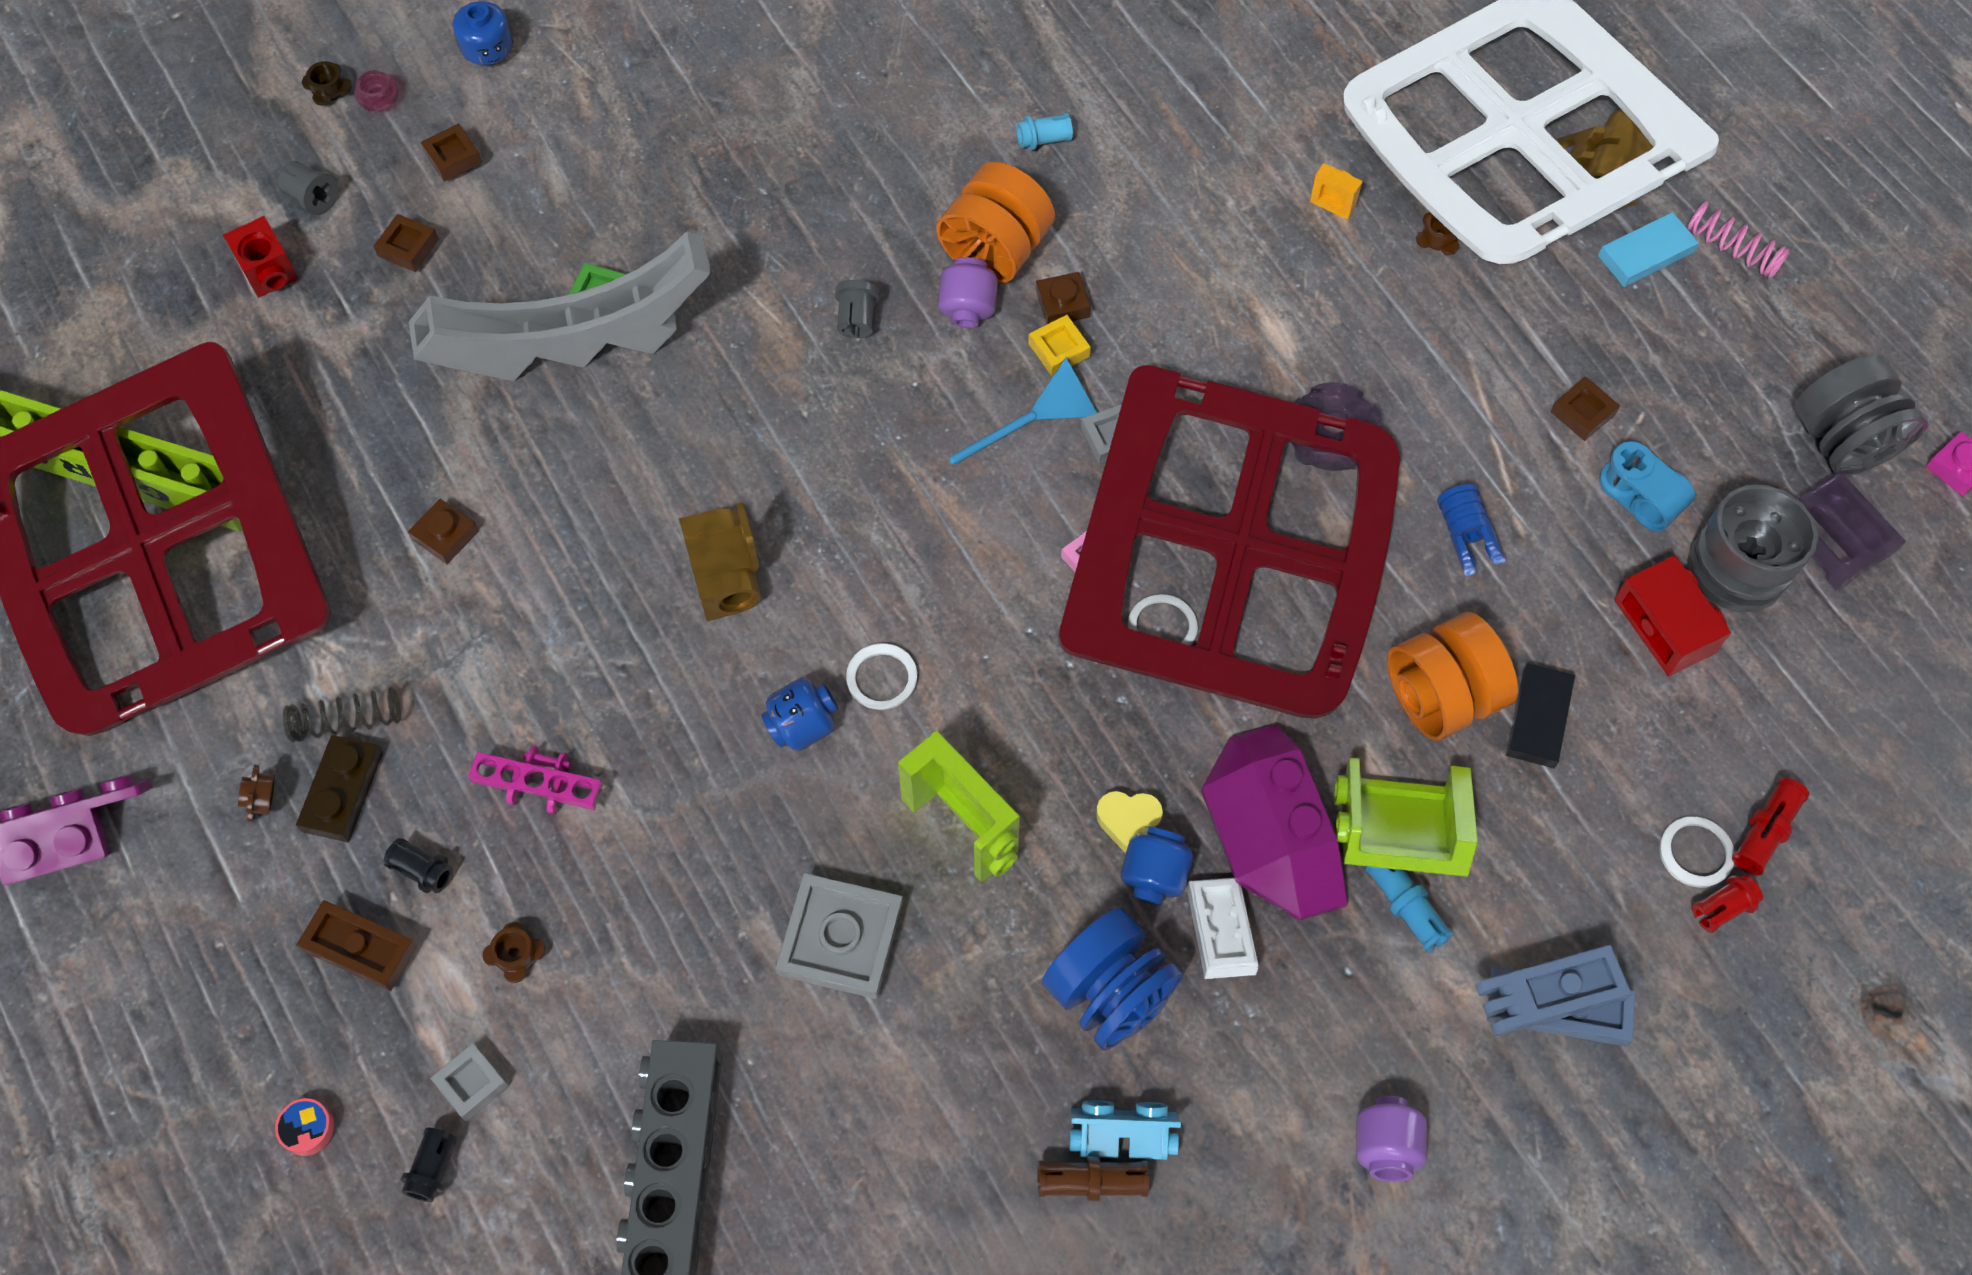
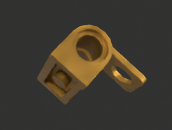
[1556,110,1654,210]
[679,502,761,621]

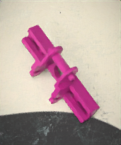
[468,745,603,815]

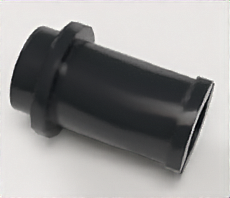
[384,838,453,893]
[400,1127,458,1202]

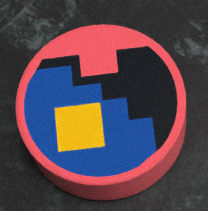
[275,1098,334,1156]

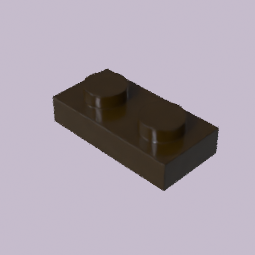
[296,735,383,843]

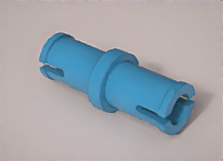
[1365,866,1454,953]

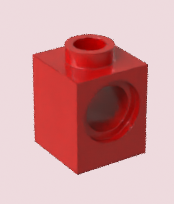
[223,216,299,298]

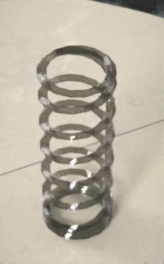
[282,686,401,743]

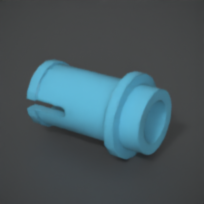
[1016,113,1073,151]

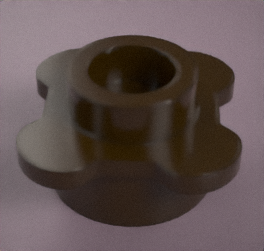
[302,61,352,106]

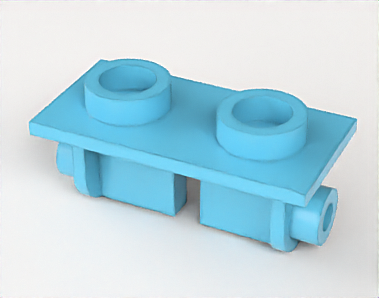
[1070,1100,1181,1160]

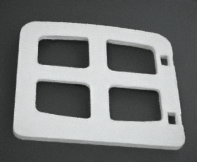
[1344,0,1719,264]

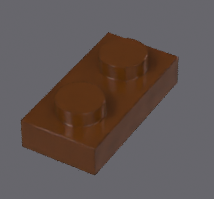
[296,900,417,991]

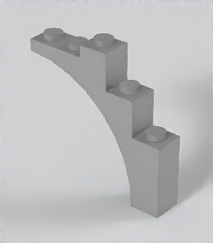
[409,231,710,381]

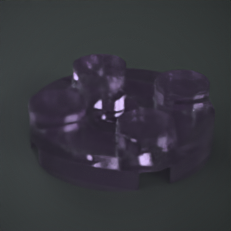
[1291,382,1382,471]

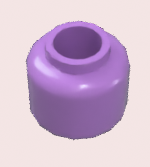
[938,258,998,328]
[1356,1096,1427,1182]

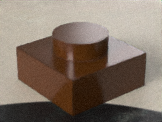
[420,123,482,182]
[373,214,439,272]
[1036,272,1091,324]
[1551,377,1620,441]
[408,499,479,565]

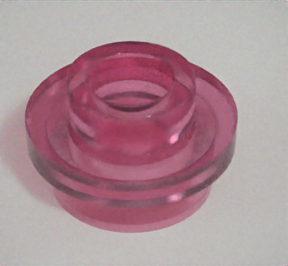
[354,70,399,111]

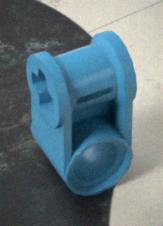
[1599,441,1696,532]

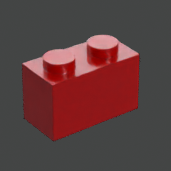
[1614,555,1731,677]

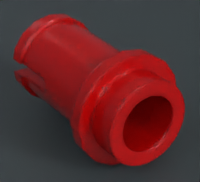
[1692,875,1763,933]

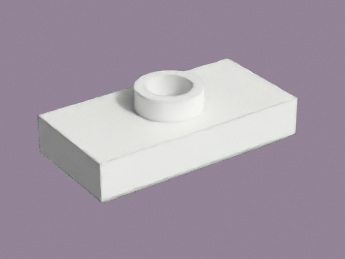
[1187,878,1259,979]

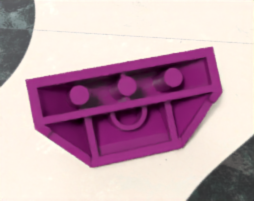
[1201,724,1348,921]

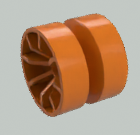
[936,162,1055,284]
[1387,612,1518,741]

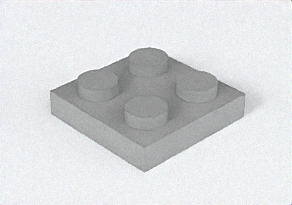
[775,873,903,999]

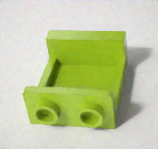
[898,730,1020,883]
[1334,757,1478,877]

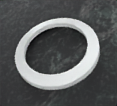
[1128,594,1198,646]
[846,643,917,710]
[1659,817,1735,888]

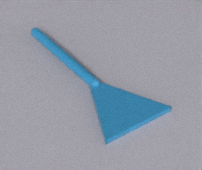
[949,358,1097,465]

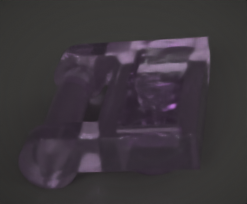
[1797,472,1906,591]

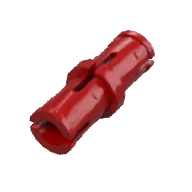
[1732,778,1809,876]

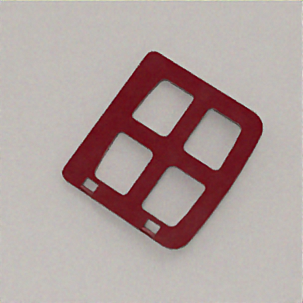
[0,342,331,736]
[1058,365,1400,719]

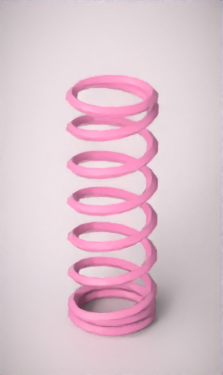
[1687,201,1790,279]

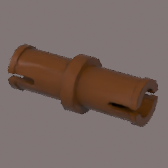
[1037,1156,1149,1201]

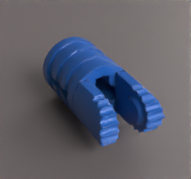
[1437,484,1506,577]

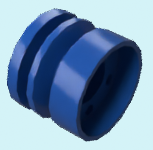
[1042,908,1184,1051]

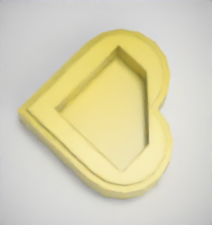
[1096,791,1163,854]

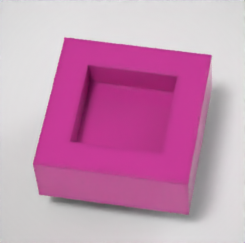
[1926,431,1972,496]

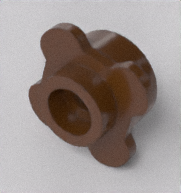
[1416,212,1459,255]
[238,764,275,821]
[483,922,546,983]

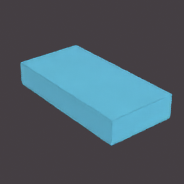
[1598,212,1699,287]

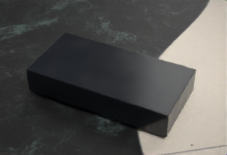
[1506,663,1575,769]

